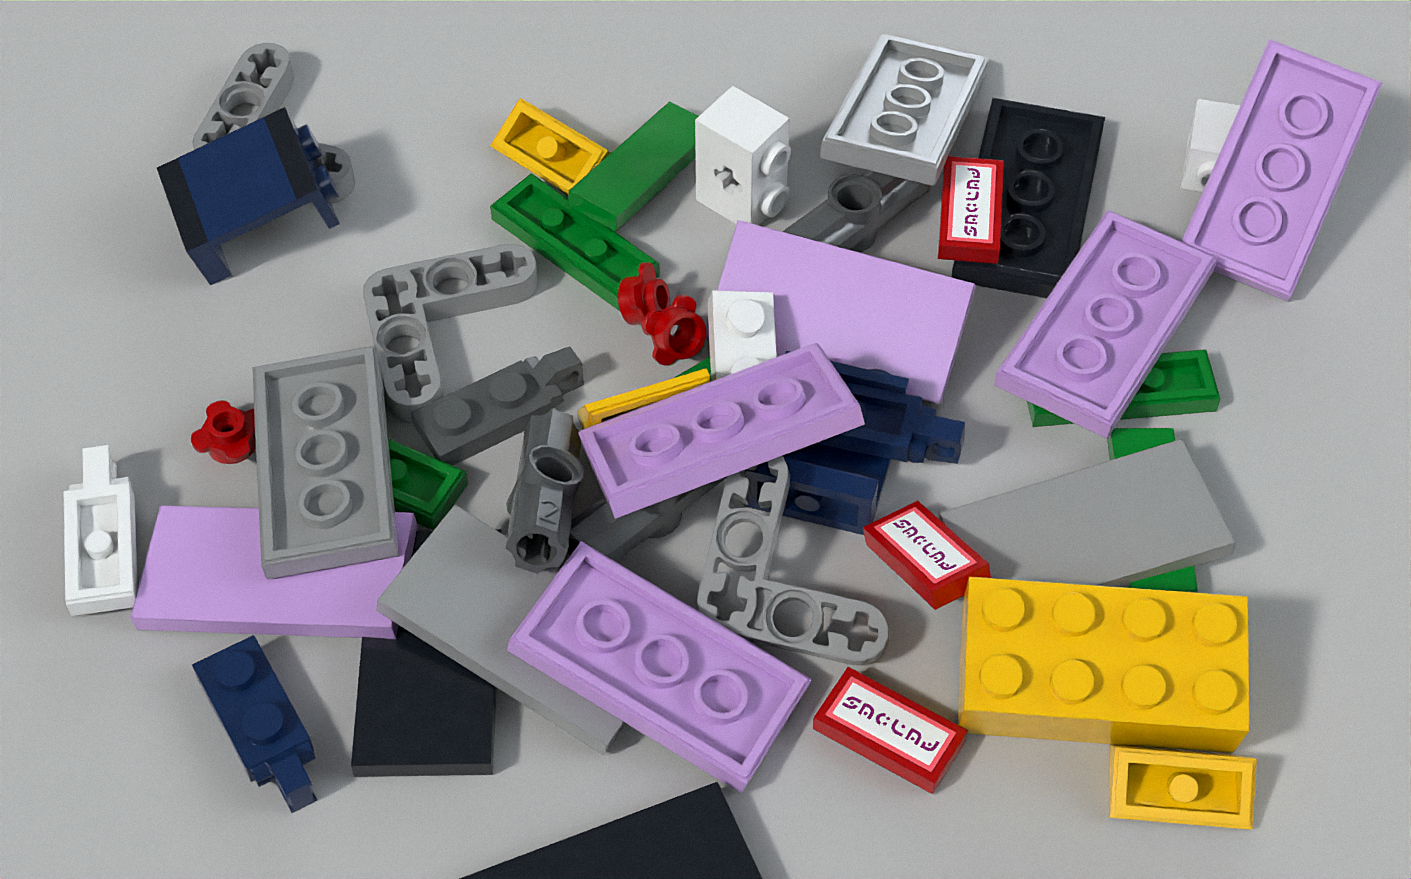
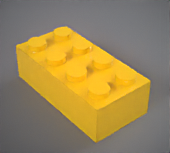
[957,577,1249,753]

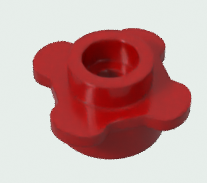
[618,262,671,335]
[642,295,706,366]
[191,400,256,464]

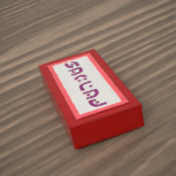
[938,156,1004,264]
[863,500,991,610]
[813,667,968,794]

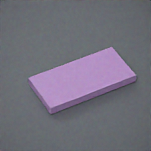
[1181,39,1382,302]
[995,210,1217,439]
[706,220,976,405]
[578,343,865,519]
[130,506,418,639]
[507,541,812,794]

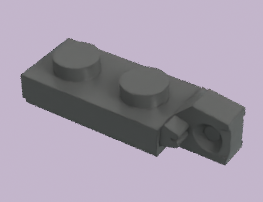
[411,346,584,466]

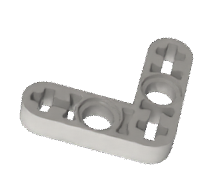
[192,43,355,204]
[363,244,538,424]
[697,456,889,666]

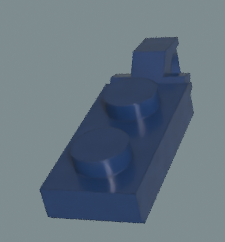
[816,381,966,464]
[192,635,317,813]

